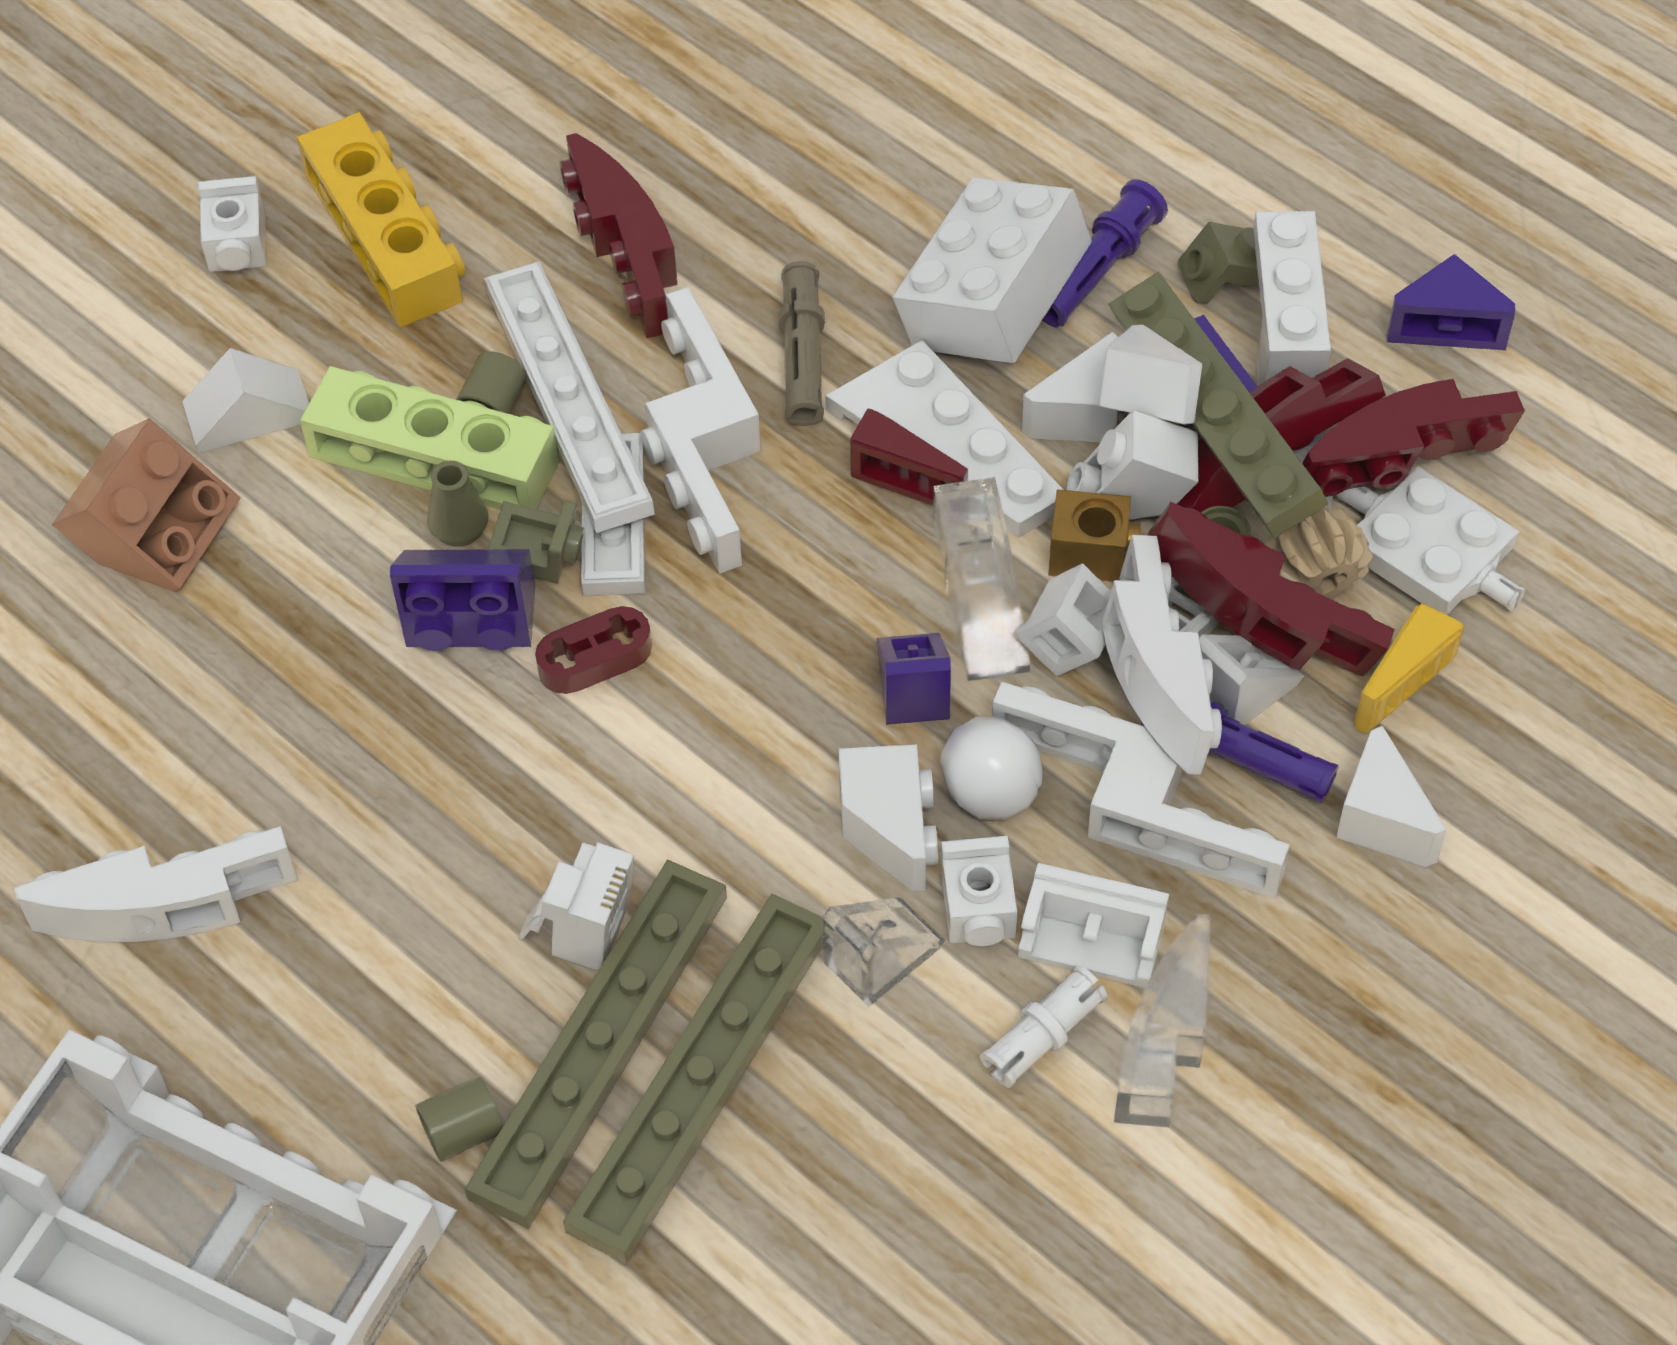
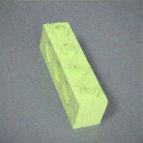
[300,366,559,510]

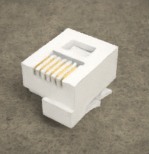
[518,842,634,971]

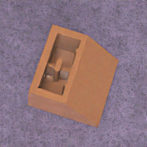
[52,418,241,591]

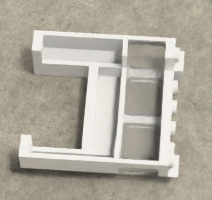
[0,1030,457,1345]

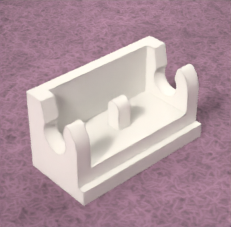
[1018,863,1169,989]

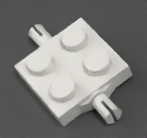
[1337,466,1526,615]

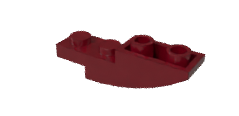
[560,133,678,338]
[1177,358,1386,512]
[1302,379,1525,497]
[1147,501,1394,677]

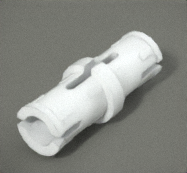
[980,966,1108,1088]

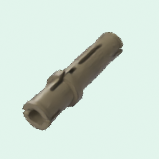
[778,261,825,426]

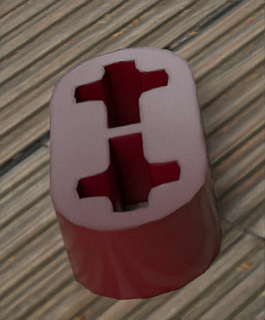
[535,606,652,694]

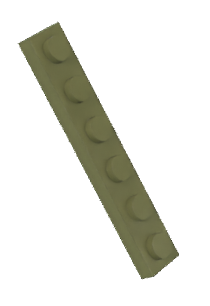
[1108,271,1328,538]
[465,859,727,1229]
[563,893,831,1264]

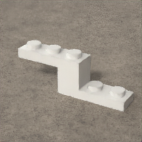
[1253,211,1333,508]
[640,286,761,574]
[992,682,1290,899]

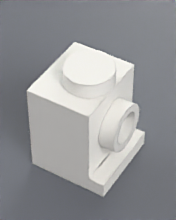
[198,176,267,272]
[1014,563,1111,676]
[941,836,1017,946]

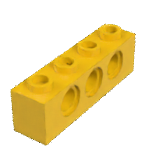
[297,112,466,328]

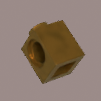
[1048,489,1141,582]

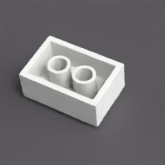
[892,177,1092,364]

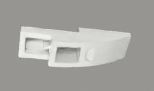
[1101,535,1222,775]
[14,826,298,942]

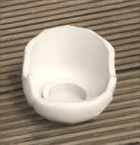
[940,717,1043,820]

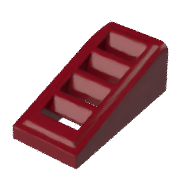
[850,408,968,515]

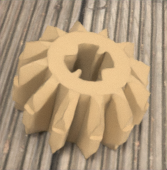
[1265,509,1373,600]

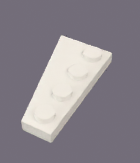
[825,340,1063,538]

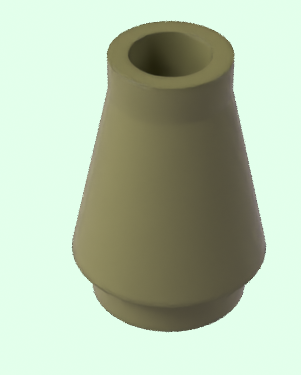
[427,460,488,547]

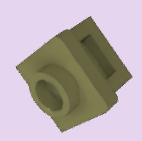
[1178,222,1259,303]
[488,500,584,583]

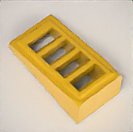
[1354,603,1464,734]

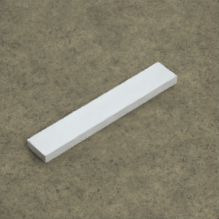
[484,262,655,533]

